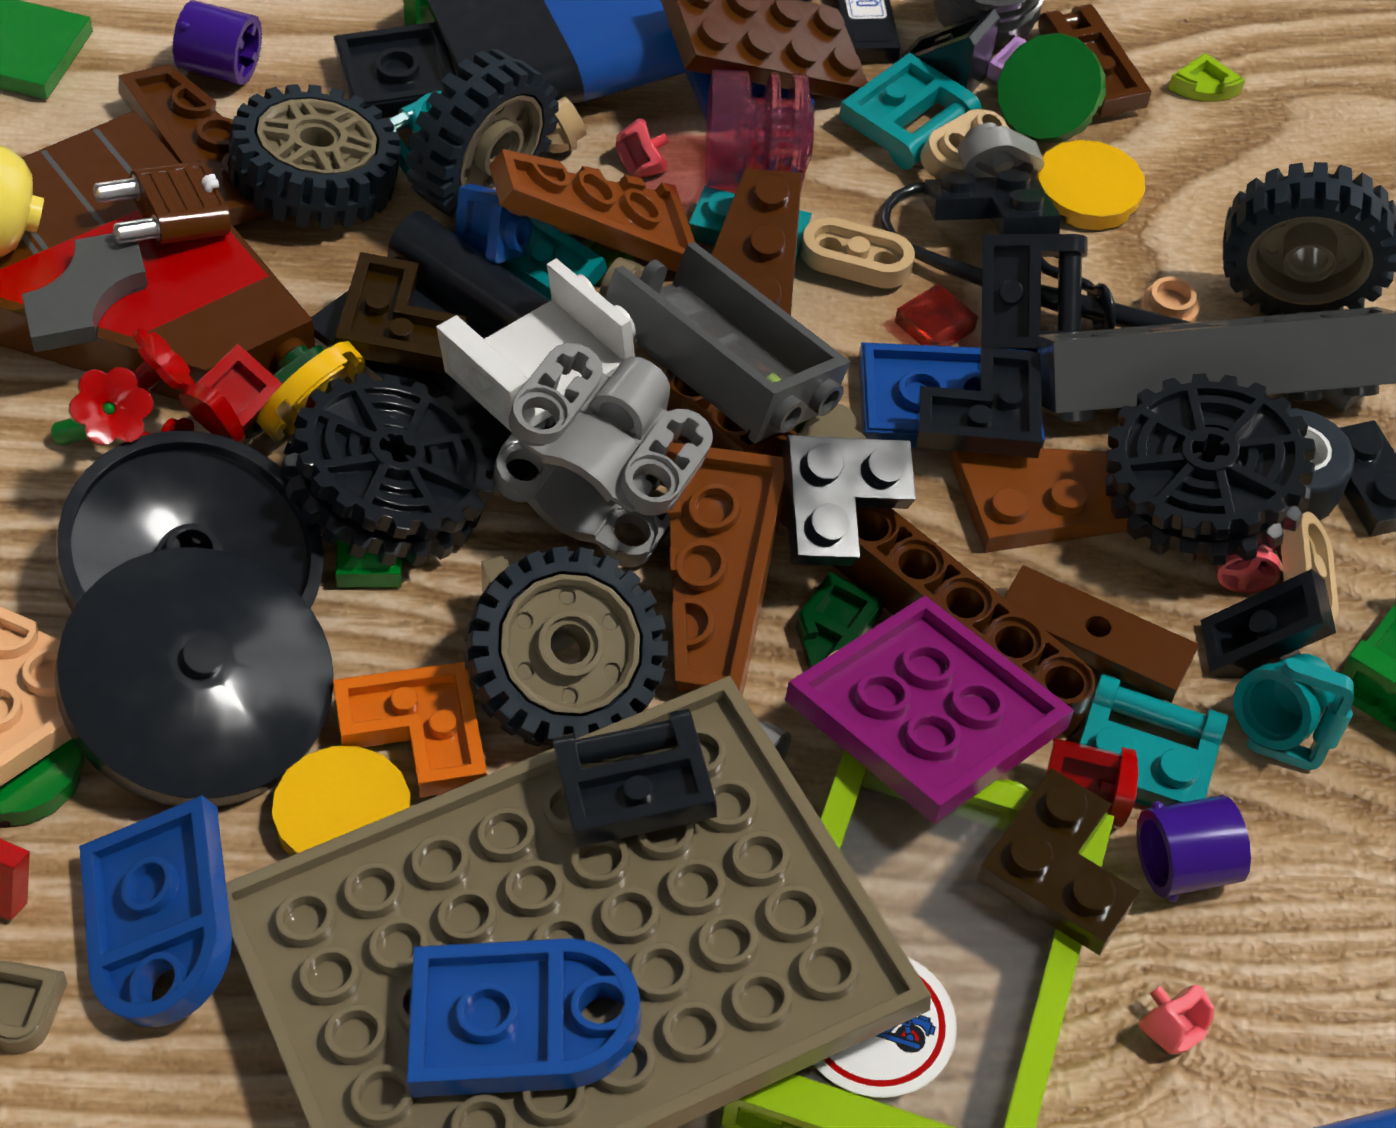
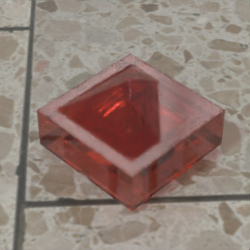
[895,283,978,346]

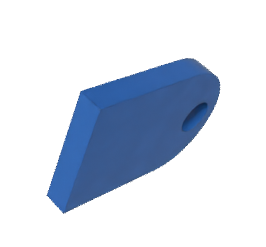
[79,796,232,1027]
[407,939,642,1097]

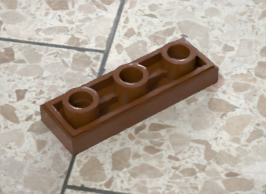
[1004,565,1199,703]

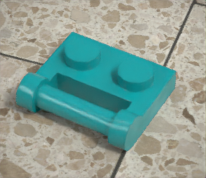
[839,53,981,169]
[1079,674,1229,807]

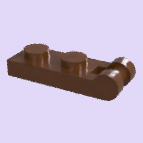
[1038,4,1152,117]

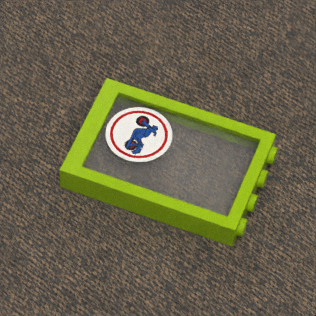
[722,750,1114,1128]

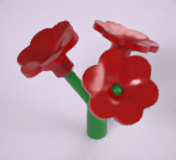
[51,328,195,446]

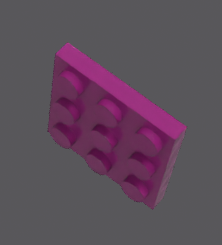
[785,595,1074,824]

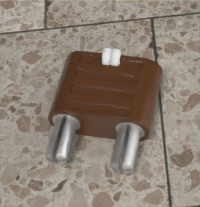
[93,161,231,246]

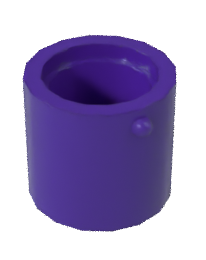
[172,0,262,85]
[1136,795,1251,902]

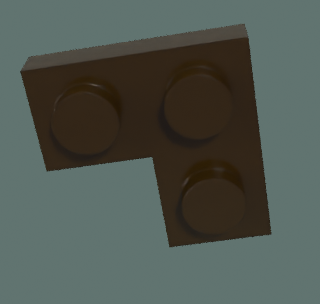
[334,252,467,375]
[977,768,1140,956]

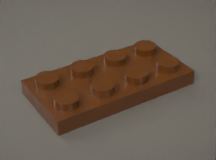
[661,0,868,100]

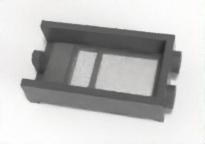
[605,242,850,443]

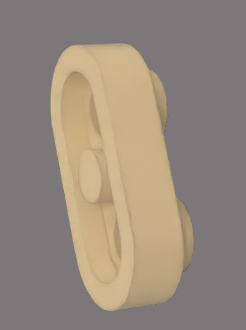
[920,109,1009,179]
[801,217,915,288]
[1276,512,1339,620]

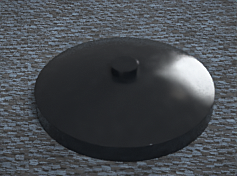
[55,431,324,611]
[55,547,334,807]

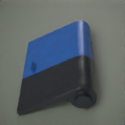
[427,0,690,105]

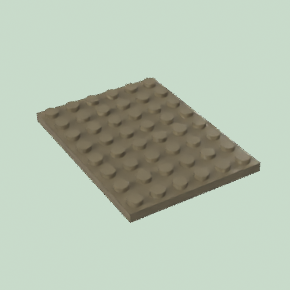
[226,676,931,1128]

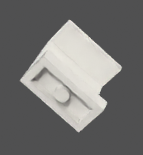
[436,258,636,432]

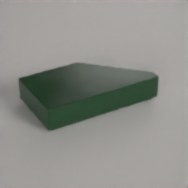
[796,572,885,668]

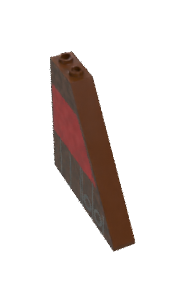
[0,111,315,401]

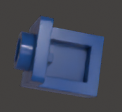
[454,184,532,264]

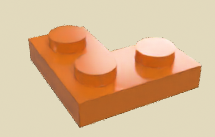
[333,661,487,798]

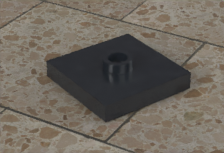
[334,22,457,118]

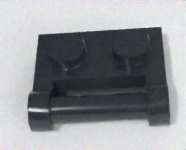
[981,234,1088,352]
[552,709,717,848]

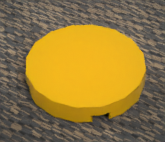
[1035,140,1145,230]
[256,341,365,442]
[272,746,411,856]

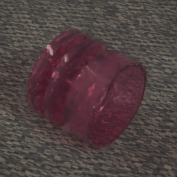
[705,69,814,190]

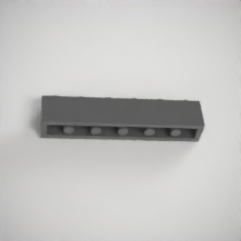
[1037,307,1396,421]

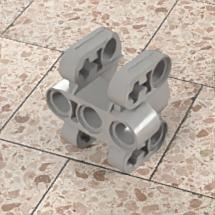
[493,343,713,567]

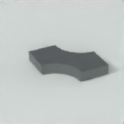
[22,233,148,353]

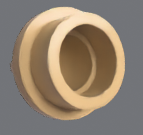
[546,97,587,153]

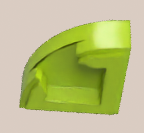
[1168,53,1245,102]

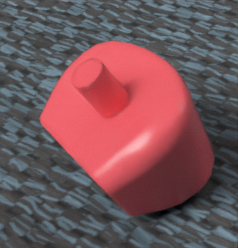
[616,119,669,178]
[1139,985,1214,1055]

